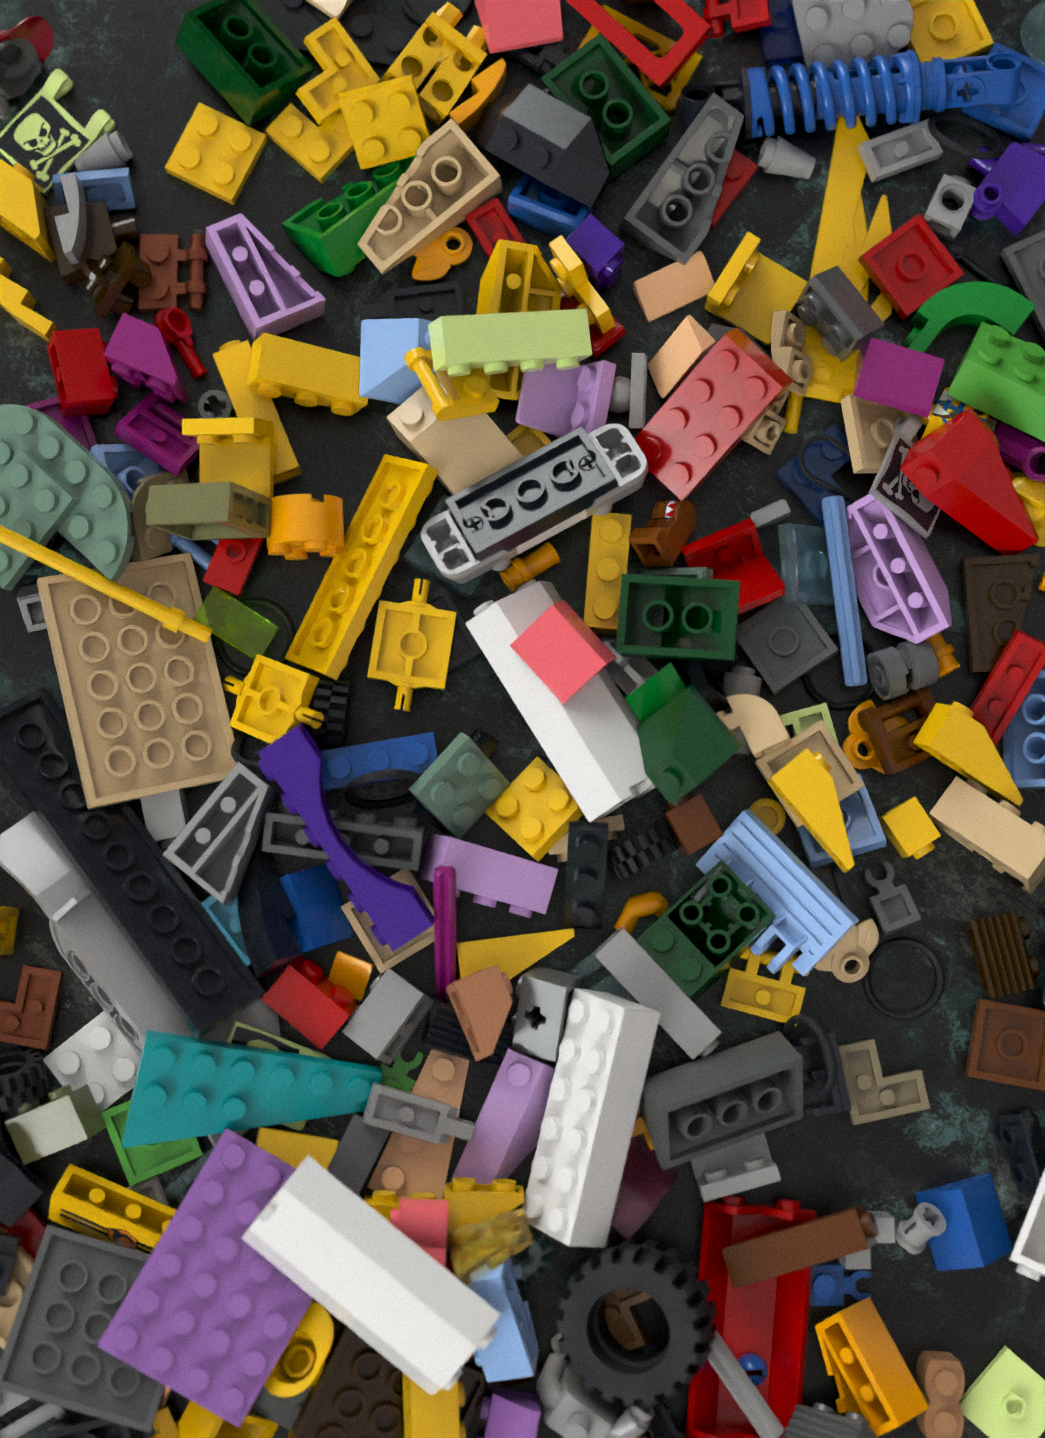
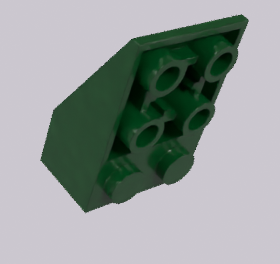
[635,860,776,1002]

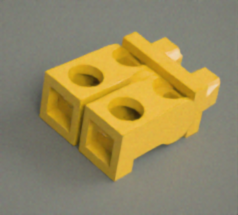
[381,2,487,125]

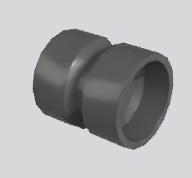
[866,640,939,701]

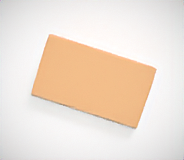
[632,251,715,323]
[647,314,717,399]

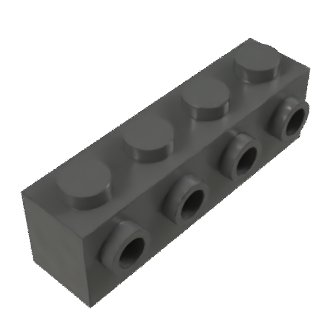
[262,802,426,871]

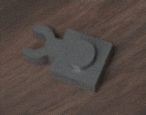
[863,861,921,936]

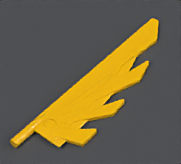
[782,116,892,434]

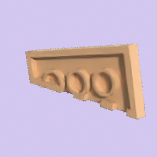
[367,1049,470,1198]

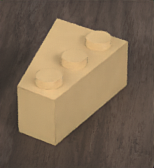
[929,776,1045,895]

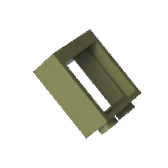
[145,481,272,541]

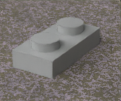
[857,119,943,183]

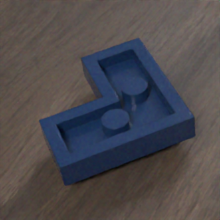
[775,423,853,532]

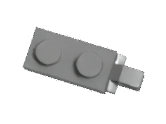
[362,1082,475,1145]

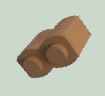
[916,1351,965,1438]

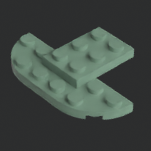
[0,404,135,590]

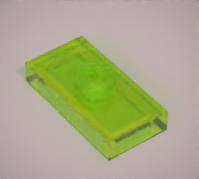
[192,586,279,660]

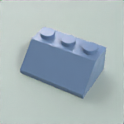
[1002,670,1045,789]

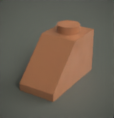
[446,964,513,1061]

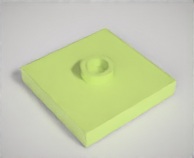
[959,1346,1045,1438]

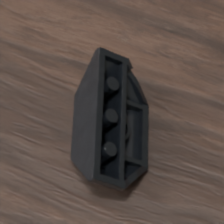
[470,84,612,209]

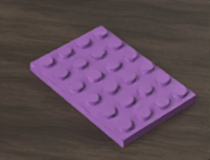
[97,1128,313,1428]

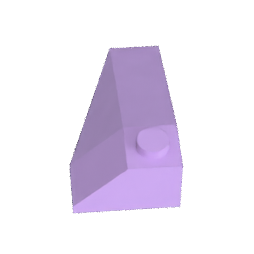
[450,1046,556,1184]

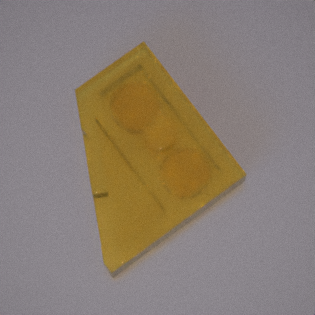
[447,1208,533,1286]

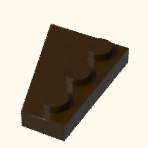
[961,553,1041,674]

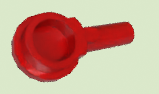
[153,307,207,379]

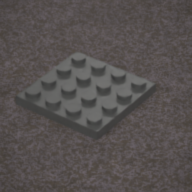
[0,1225,165,1433]

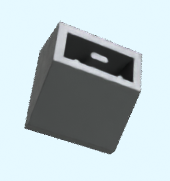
[795,265,885,362]

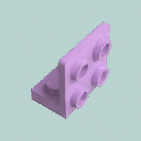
[515,360,617,438]

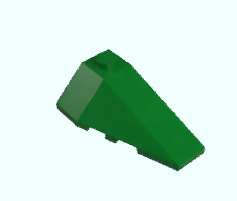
[281,156,416,278]

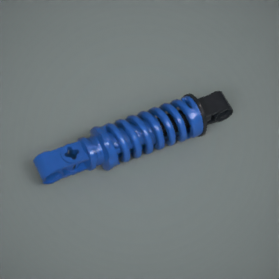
[681,50,1022,141]

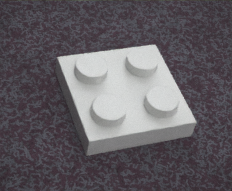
[43,1011,141,1114]

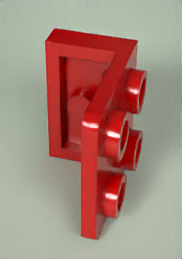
[681,518,786,615]

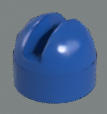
[737,1352,768,1387]

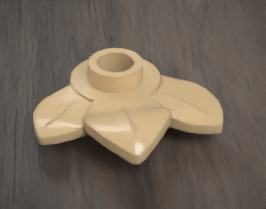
[814,918,879,983]

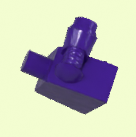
[968,142,1045,237]

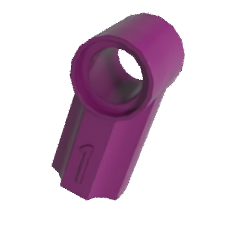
[993,422,1045,481]

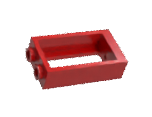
[566,0,715,90]

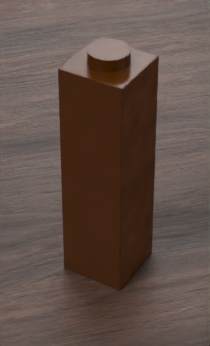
[721,1204,879,1289]

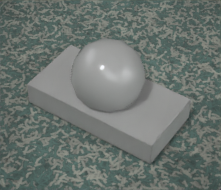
[609,353,647,437]

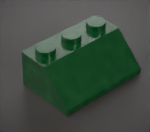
[175,0,315,126]

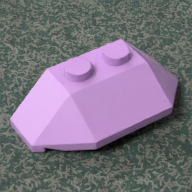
[846,494,952,644]

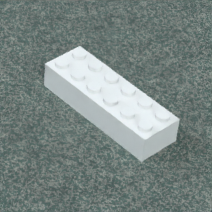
[520,988,661,1247]

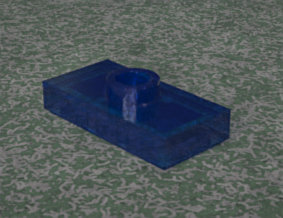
[760,0,803,65]

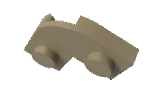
[130,468,190,562]

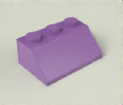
[476,1385,540,1438]

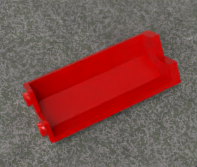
[685,1194,816,1438]

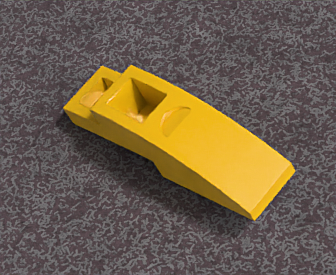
[364,1177,524,1235]

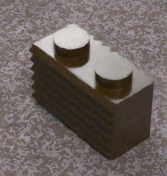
[965,910,1040,998]

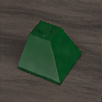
[636,685,743,804]

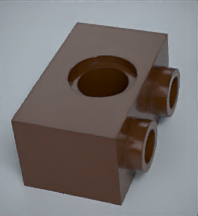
[661,792,724,857]

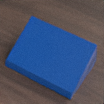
[508,172,592,239]
[279,864,354,954]
[914,1172,1013,1271]

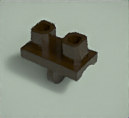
[82,241,152,319]

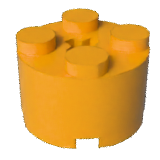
[266,494,344,560]

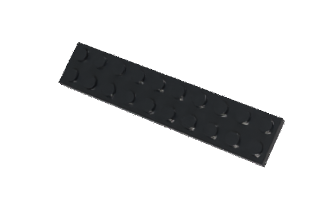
[0,688,265,1039]

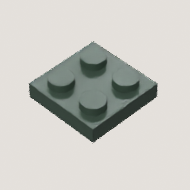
[408,732,511,840]

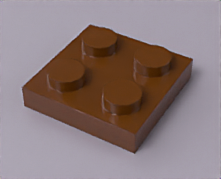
[965,998,1045,1091]

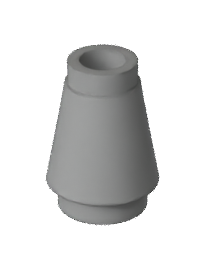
[74,130,133,172]
[757,136,816,179]

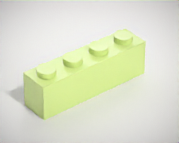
[428,309,592,377]

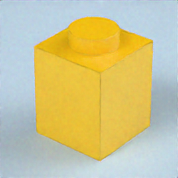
[878,796,941,860]

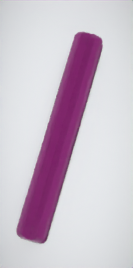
[433,865,457,997]

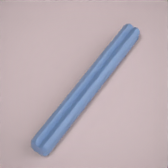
[821,496,868,687]

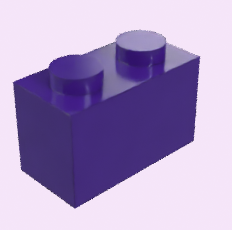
[565,213,625,293]

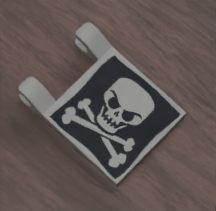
[869,413,941,538]

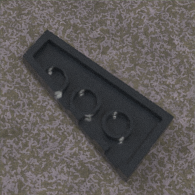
[266,0,416,70]

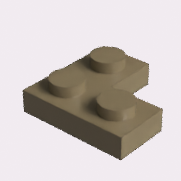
[838,1038,930,1125]

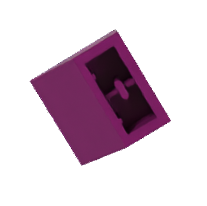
[103,313,189,404]

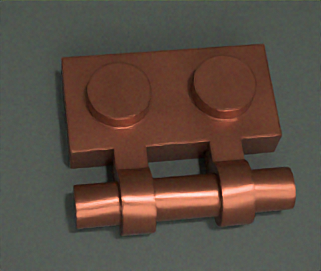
[138,234,208,313]

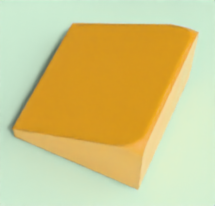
[328,951,375,1001]

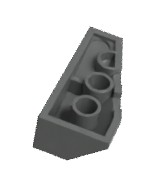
[618,93,744,265]

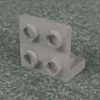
[690,1133,781,1202]

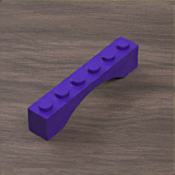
[258,723,434,952]

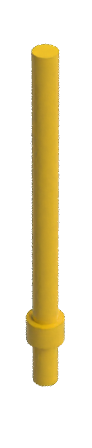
[0,525,213,643]

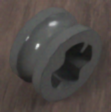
[198,389,234,419]

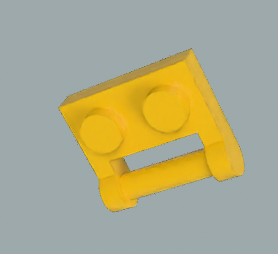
[404,347,499,421]

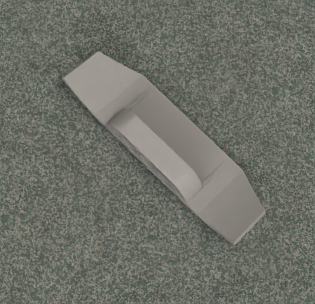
[0,811,281,1147]

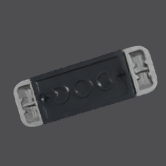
[421,423,648,584]

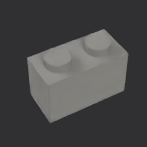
[342,968,434,1065]

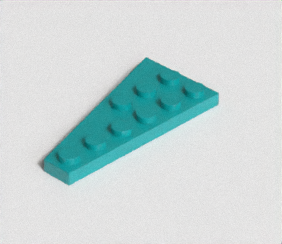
[122,1030,383,1148]

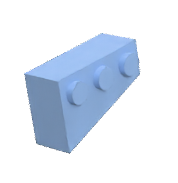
[455,1227,539,1382]

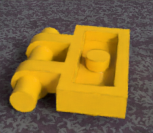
[719,942,809,1026]

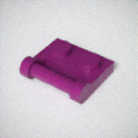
[114,392,200,477]

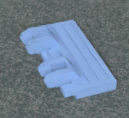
[696,809,859,977]

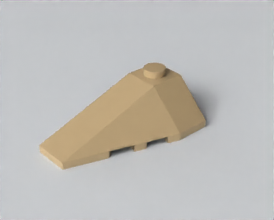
[358,119,503,275]

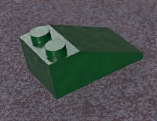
[540,33,671,181]
[616,574,741,661]

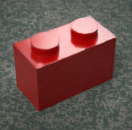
[47,328,118,418]
[261,956,358,1050]

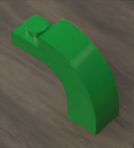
[902,281,1036,353]

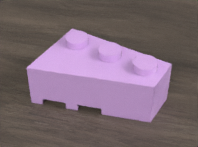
[416,833,558,918]

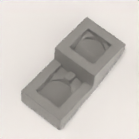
[54,172,87,265]

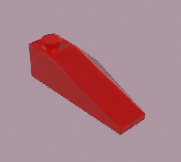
[900,407,1039,556]

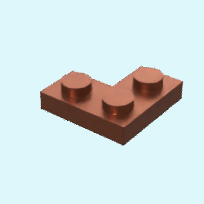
[0,965,65,1050]

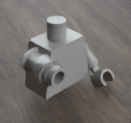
[536,1332,655,1438]

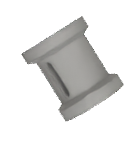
[895,1202,946,1254]

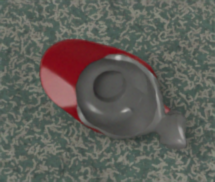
[0,15,54,120]

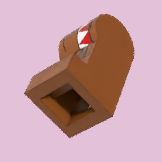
[628,500,696,566]

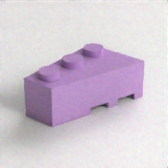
[206,213,326,341]

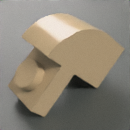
[716,694,792,759]

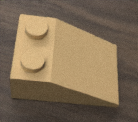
[386,374,523,495]

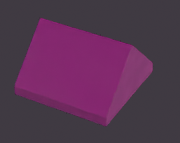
[853,337,945,418]

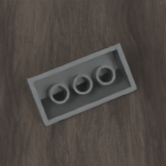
[640,1031,804,1170]

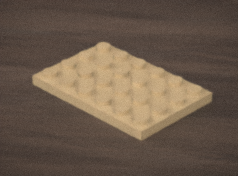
[36,552,237,809]

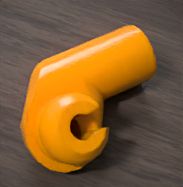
[614,891,669,936]

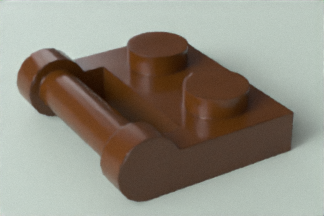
[857,686,936,776]

